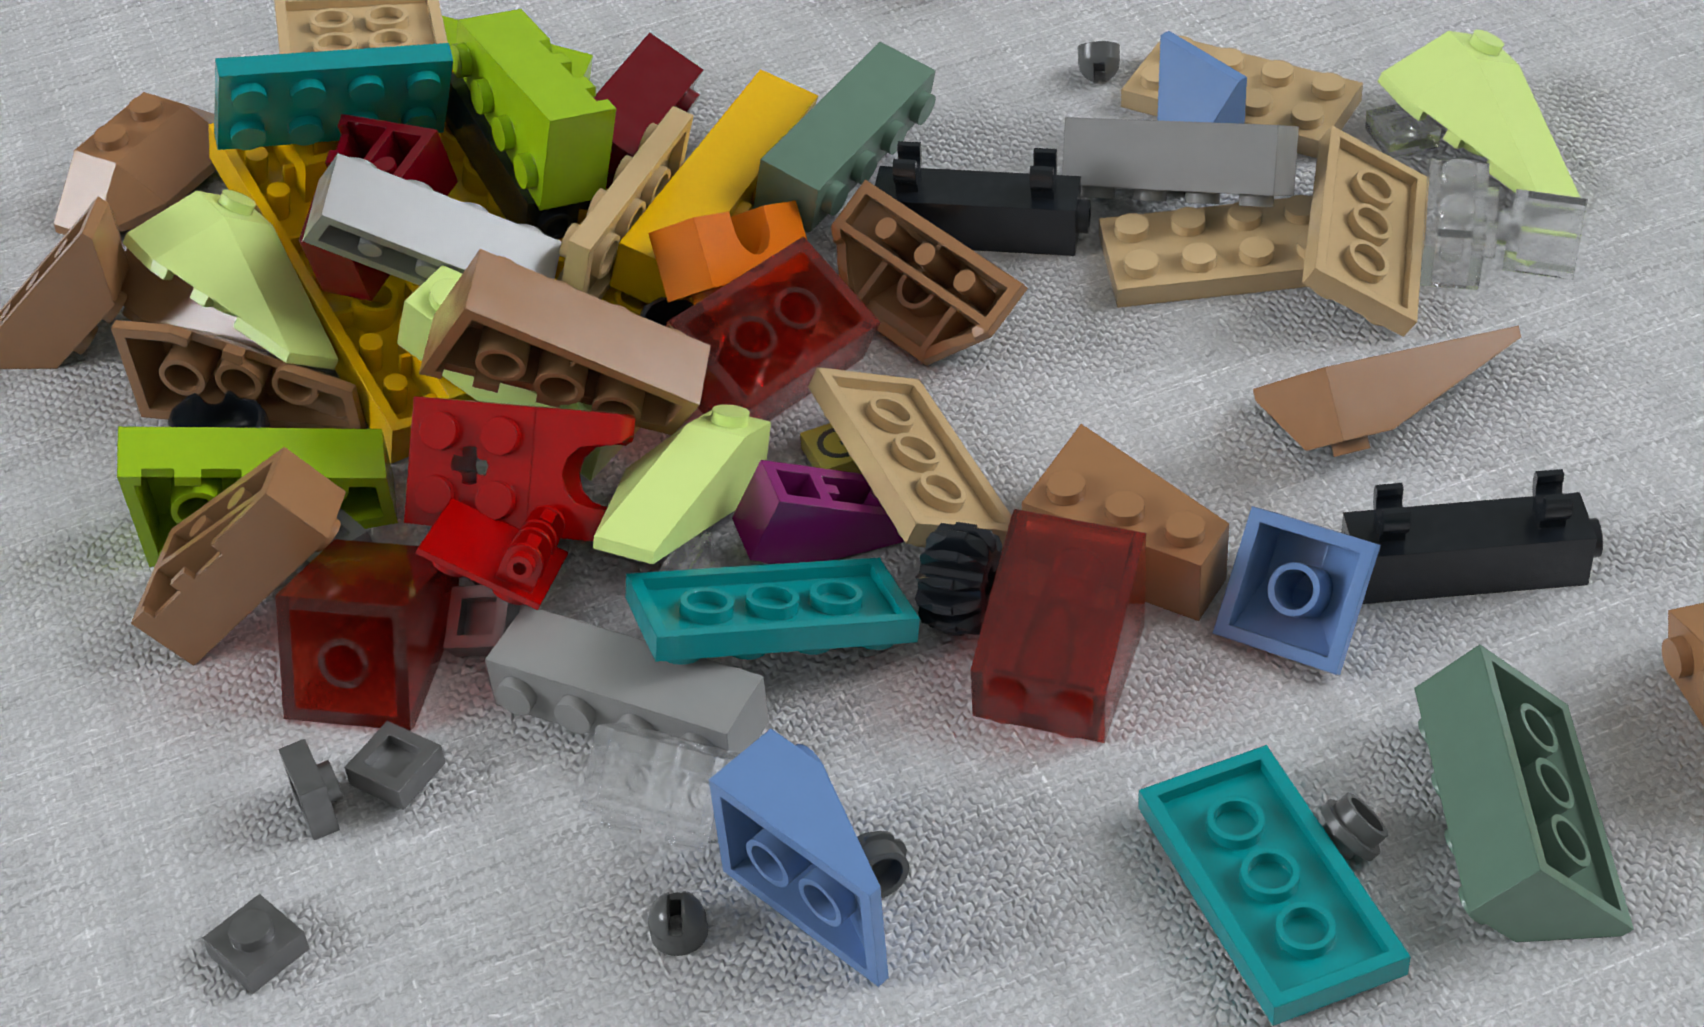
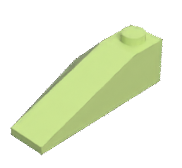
[1377,30,1583,212]
[123,190,339,370]
[593,405,771,564]

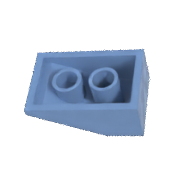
[709,729,889,987]

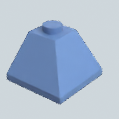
[1157,31,1247,124]
[1213,506,1381,675]

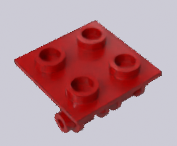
[415,498,569,610]

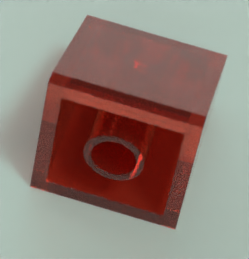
[970,509,1146,743]
[275,539,459,731]

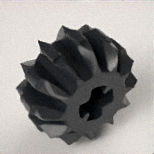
[915,522,1005,636]

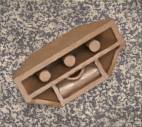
[53,92,216,235]
[831,180,1028,366]
[0,196,130,369]

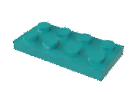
[214,43,453,150]
[625,557,920,665]
[1138,745,1411,1026]

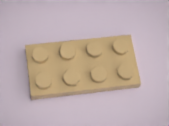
[1121,36,1363,158]
[557,106,694,299]
[1302,125,1427,337]
[1099,195,1313,308]
[808,367,1022,552]

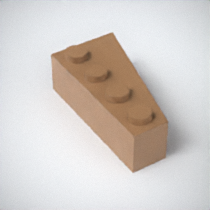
[419,249,711,435]

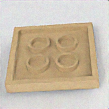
[274,0,448,54]

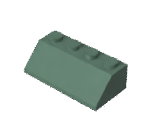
[753,42,936,233]
[1414,644,1634,942]

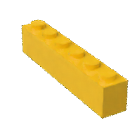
[610,69,818,304]

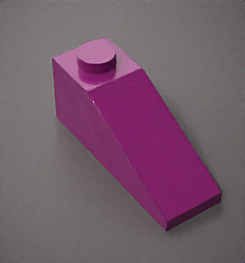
[732,460,905,564]

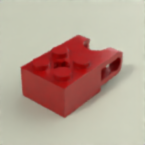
[404,396,636,541]

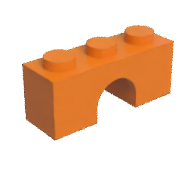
[648,200,815,308]

